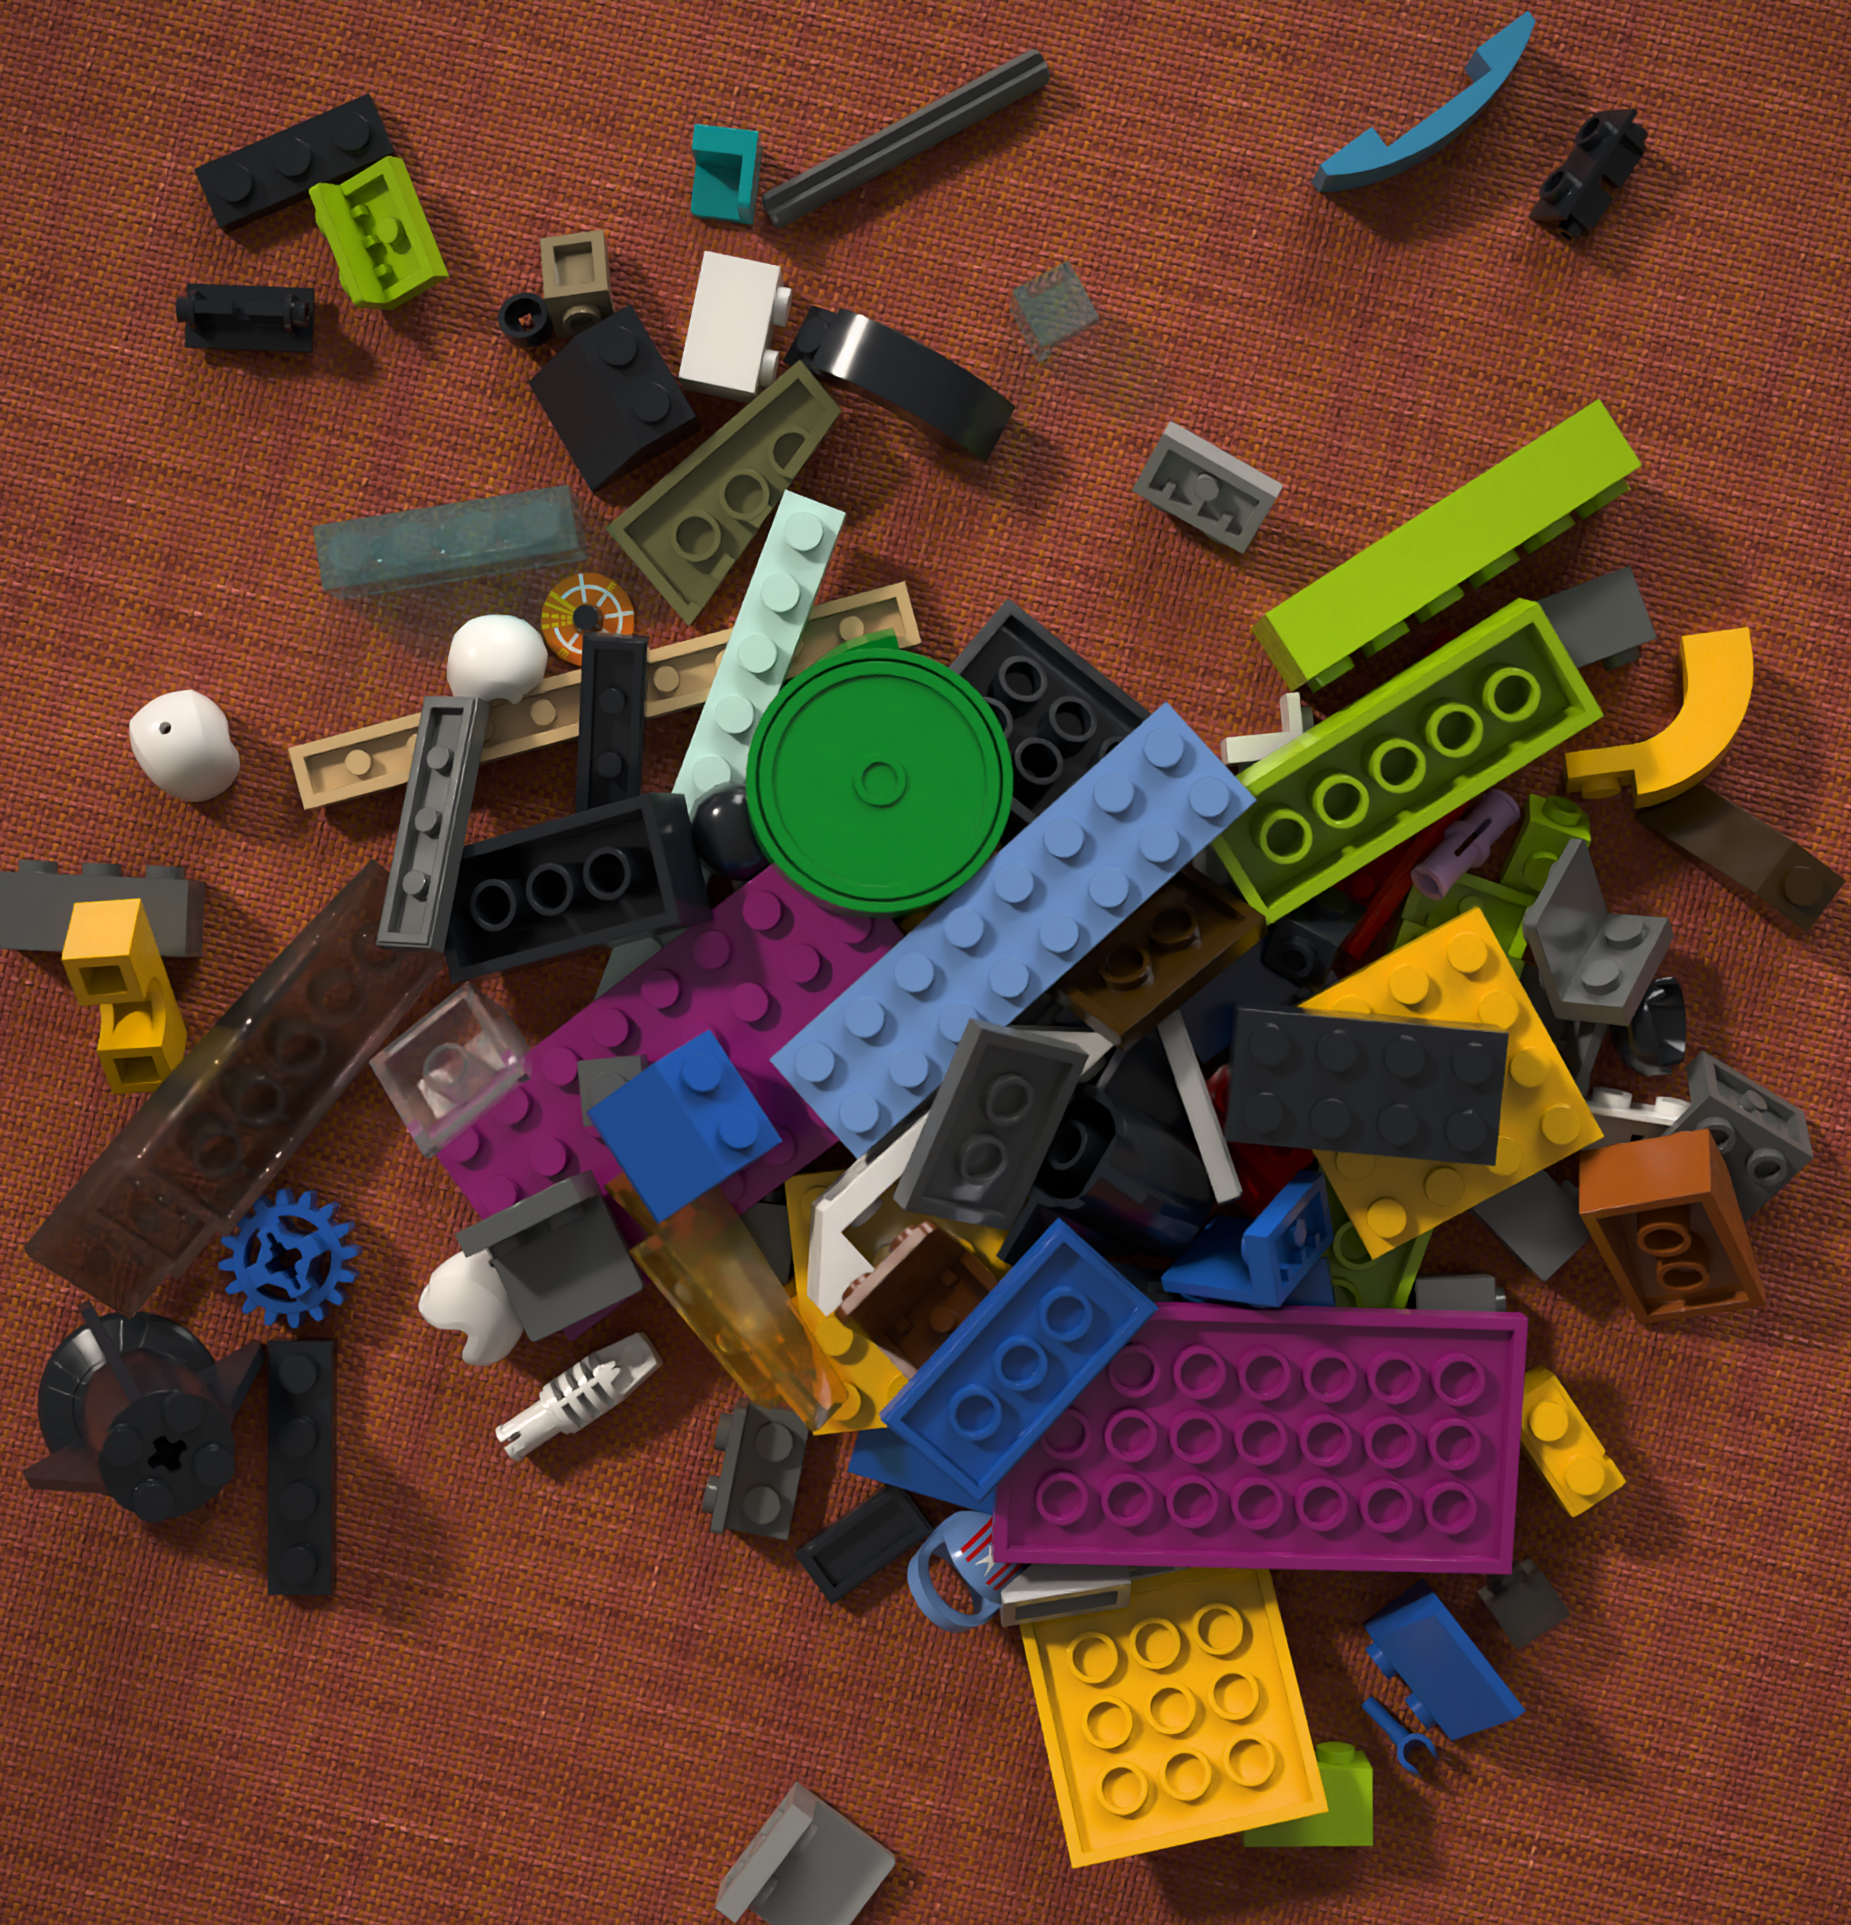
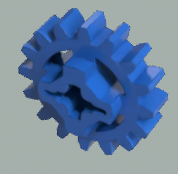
[218,1187,363,1328]

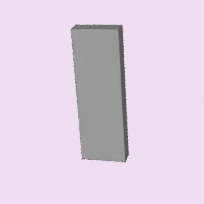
[1157,1010,1243,1206]

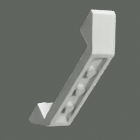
[807,1025,1113,1316]

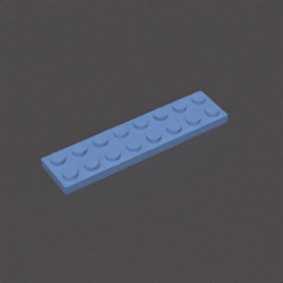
[769,702,1257,1159]

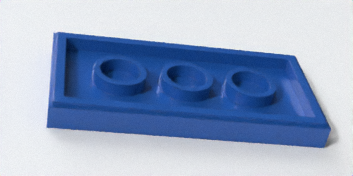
[879,1217,1159,1505]

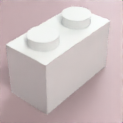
[678,251,792,403]

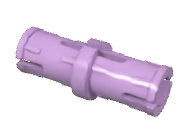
[1411,789,1520,900]

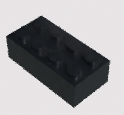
[444,792,714,984]
[1222,1001,1509,1166]

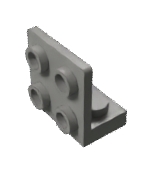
[715,1781,895,1925]

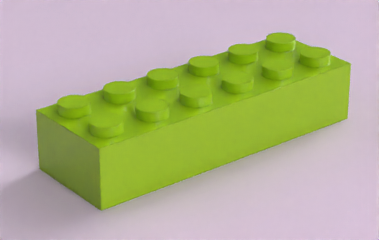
[1251,399,1642,693]
[1209,598,1604,926]

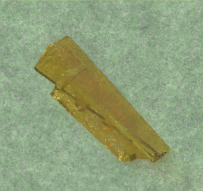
[603,1170,849,1432]

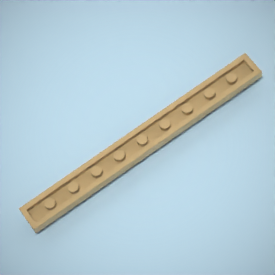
[288,581,922,811]

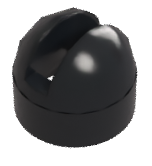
[498,293,553,351]

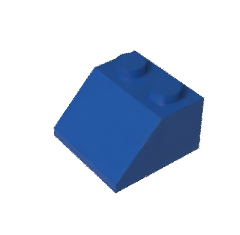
[586,1029,782,1225]
[1363,1577,1526,1741]

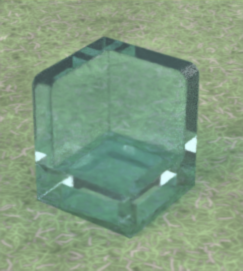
[1009,260,1099,363]

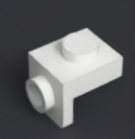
[1220,692,1314,773]

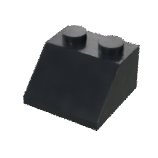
[528,304,702,494]

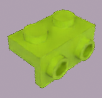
[309,156,449,310]

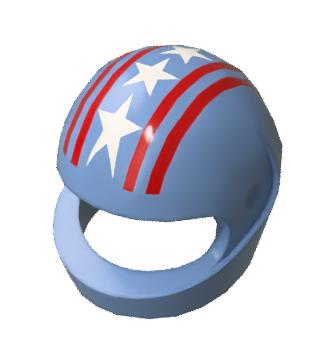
[907,1509,1030,1633]

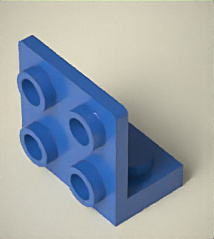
[1161,1170,1334,1308]

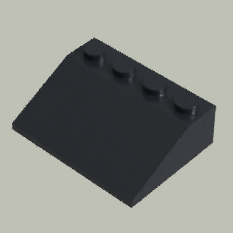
[949,598,1152,847]

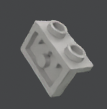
[1132,421,1283,554]

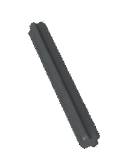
[762,49,1050,228]

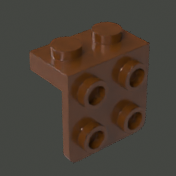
[834,1220,1000,1380]

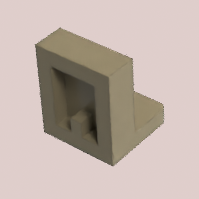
[540,229,616,338]

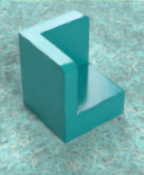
[691,124,763,225]

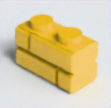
[1520,1365,1626,1518]

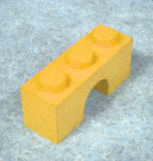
[61,898,187,1094]

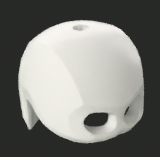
[129,689,240,802]
[418,1250,524,1366]

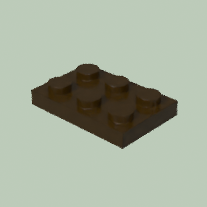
[1045,863,1268,1053]

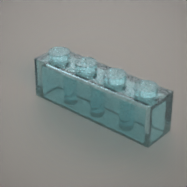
[313,485,588,600]

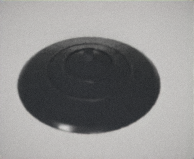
[37,1311,215,1497]

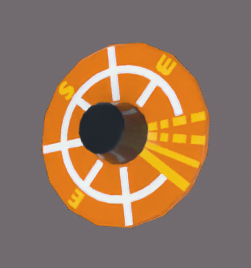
[541,573,635,666]

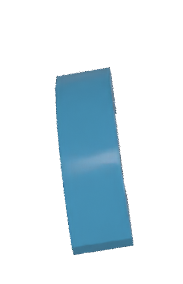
[1311,11,1536,193]

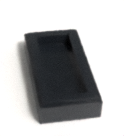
[794,1484,934,1605]

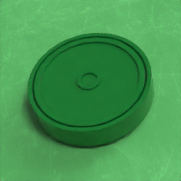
[746,648,1013,919]

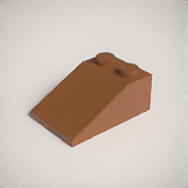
[1579,1128,1766,1325]

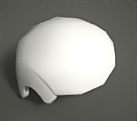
[447,615,548,704]

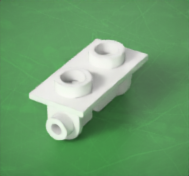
[1581,1087,1692,1151]

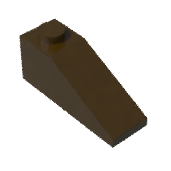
[1633,783,1846,933]

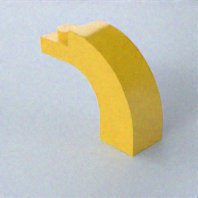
[1563,627,1754,809]

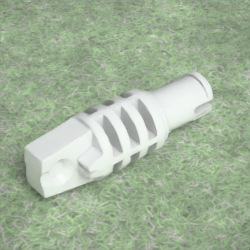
[495,1332,663,1462]

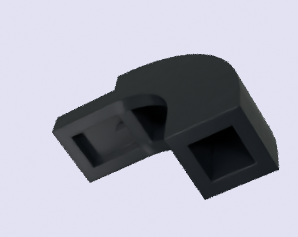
[783,305,1016,463]

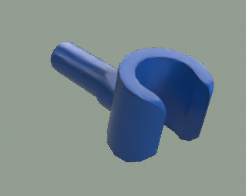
[1361,1695,1440,1778]

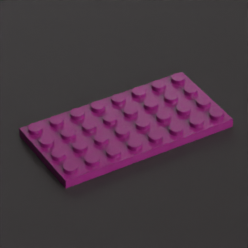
[421,865,907,1342]
[991,1301,1528,1574]

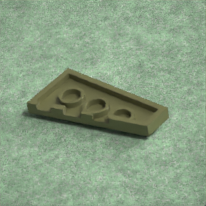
[606,360,843,627]

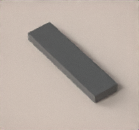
[376,696,491,954]

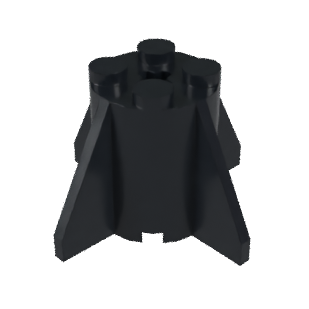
[996,1036,1217,1266]
[23,1300,266,1524]

